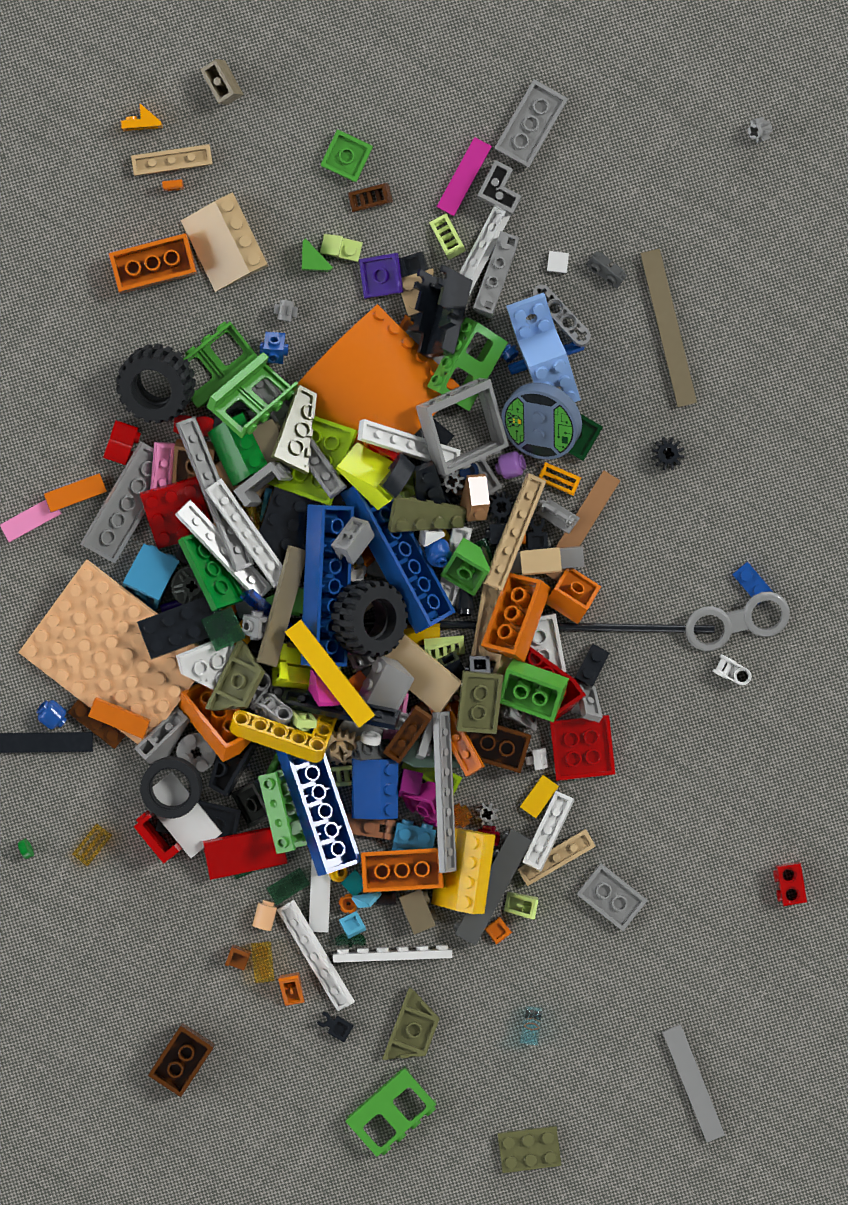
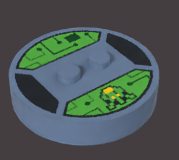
[501,383,582,460]

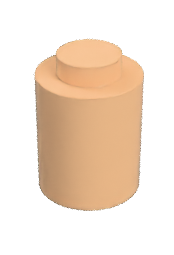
[252,900,277,931]

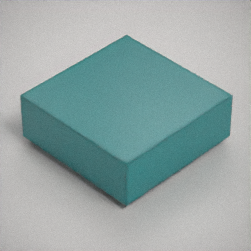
[341,869,363,896]

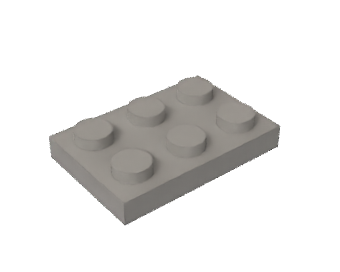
[576,863,648,931]

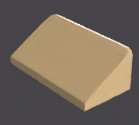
[520,547,562,576]

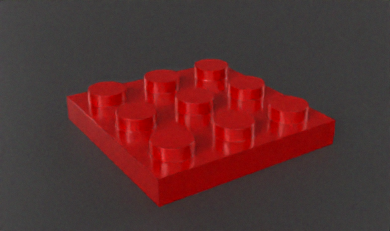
[140,476,212,549]
[550,715,616,781]

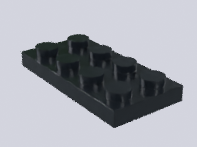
[137,596,226,660]
[155,800,242,838]

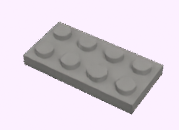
[494,79,568,169]

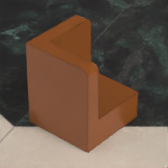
[225,945,251,971]

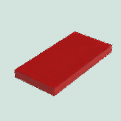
[203,827,288,880]

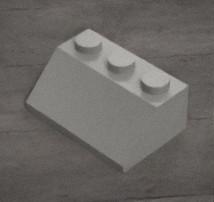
[359,656,415,730]

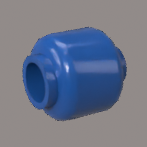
[424,538,452,567]
[36,700,67,729]

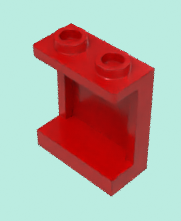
[134,810,182,864]

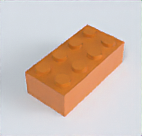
[109,233,197,294]
[481,573,551,662]
[361,848,445,893]

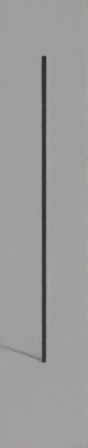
[222,617,715,633]

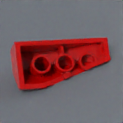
[521,646,586,720]

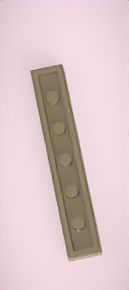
[256,545,306,667]

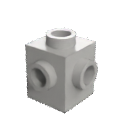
[242,610,269,640]

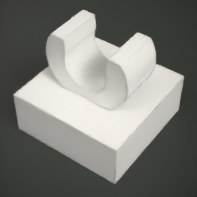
[525,748,549,770]

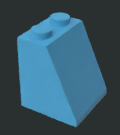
[122,544,179,612]

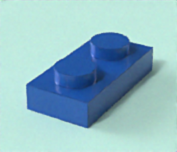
[732,562,773,605]

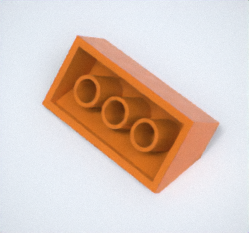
[178,683,251,762]

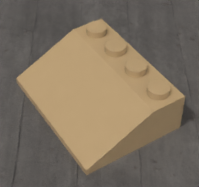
[181,192,269,292]

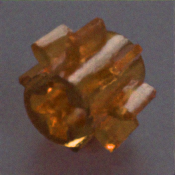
[454,803,472,828]

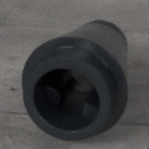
[455,588,475,616]

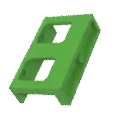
[427,317,508,411]
[183,322,258,409]
[207,352,298,438]
[345,1066,436,1157]

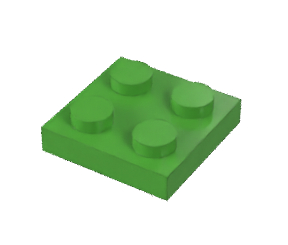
[320,129,373,183]

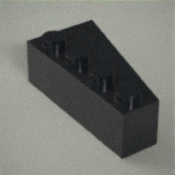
[208,741,259,797]

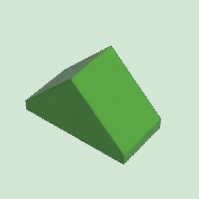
[302,238,333,272]

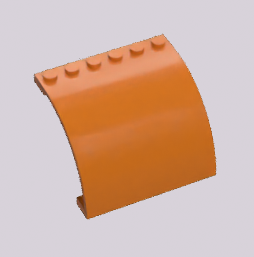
[295,304,460,447]

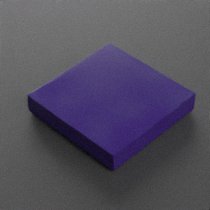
[359,253,403,299]

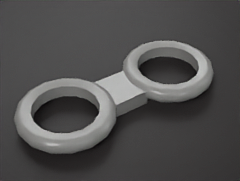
[686,592,790,652]

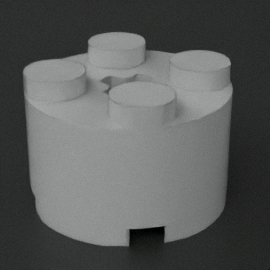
[176,732,217,773]

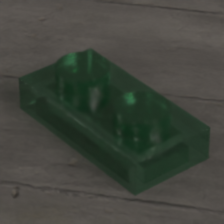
[266,867,311,905]

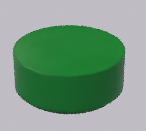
[18,838,34,859]

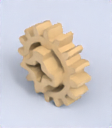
[325,728,361,766]

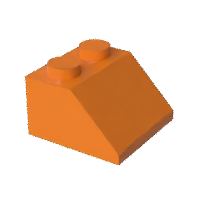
[546,568,601,624]

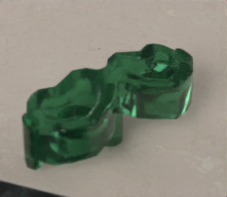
[335,933,366,947]

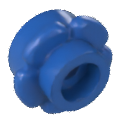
[500,344,519,362]

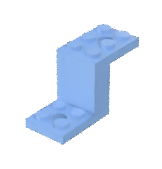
[506,292,581,402]

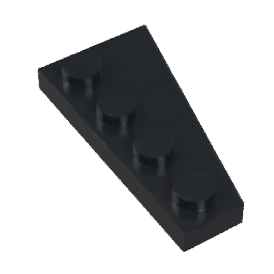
[413,460,446,540]

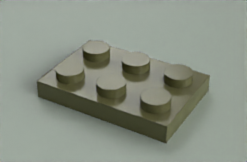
[456,671,503,734]
[498,1125,562,1173]

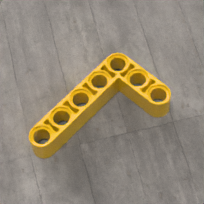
[230,710,337,763]

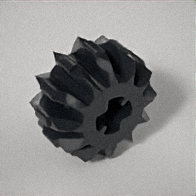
[651,437,685,470]
[487,491,516,524]

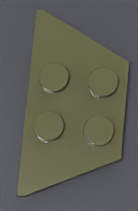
[205,639,265,711]
[382,987,440,1060]

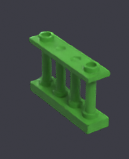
[258,769,307,854]

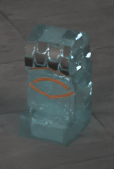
[519,1006,542,1046]

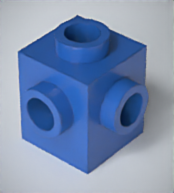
[260,332,289,364]

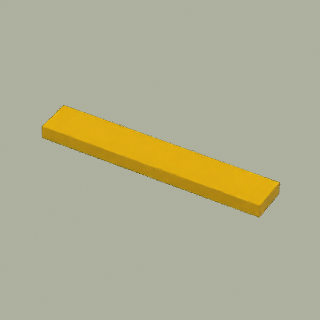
[285,620,375,727]

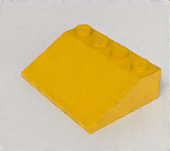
[431,827,495,914]

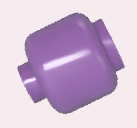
[495,451,526,480]

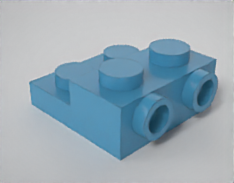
[392,819,436,851]

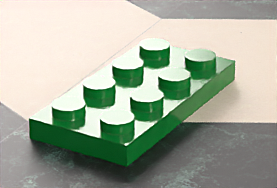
[178,534,245,612]

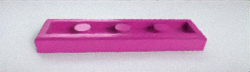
[437,137,492,217]

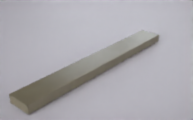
[640,248,697,408]

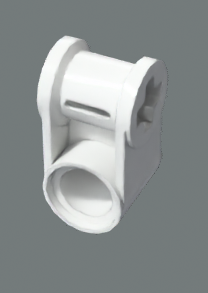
[712,654,752,685]

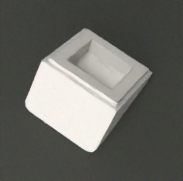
[419,529,445,547]

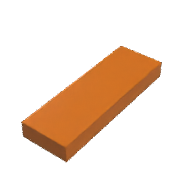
[44,473,107,513]
[88,697,151,739]

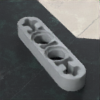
[533,284,591,347]

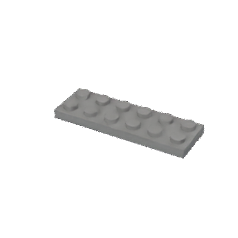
[80,441,154,563]

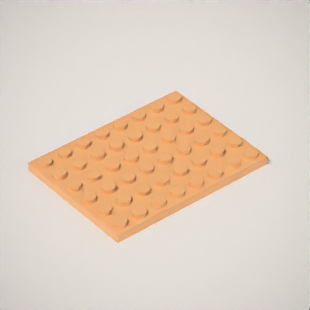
[18,560,199,744]

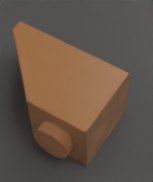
[460,474,490,522]

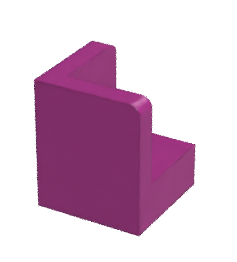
[398,769,423,797]

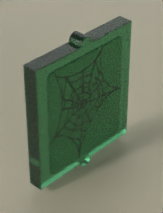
[201,606,246,652]

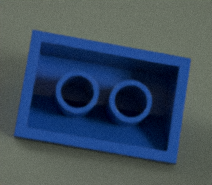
[352,758,398,820]

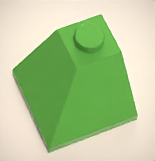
[440,537,490,596]

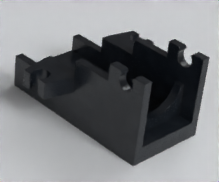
[408,265,473,358]

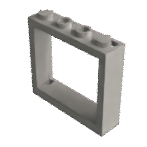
[473,231,519,320]
[416,378,509,477]

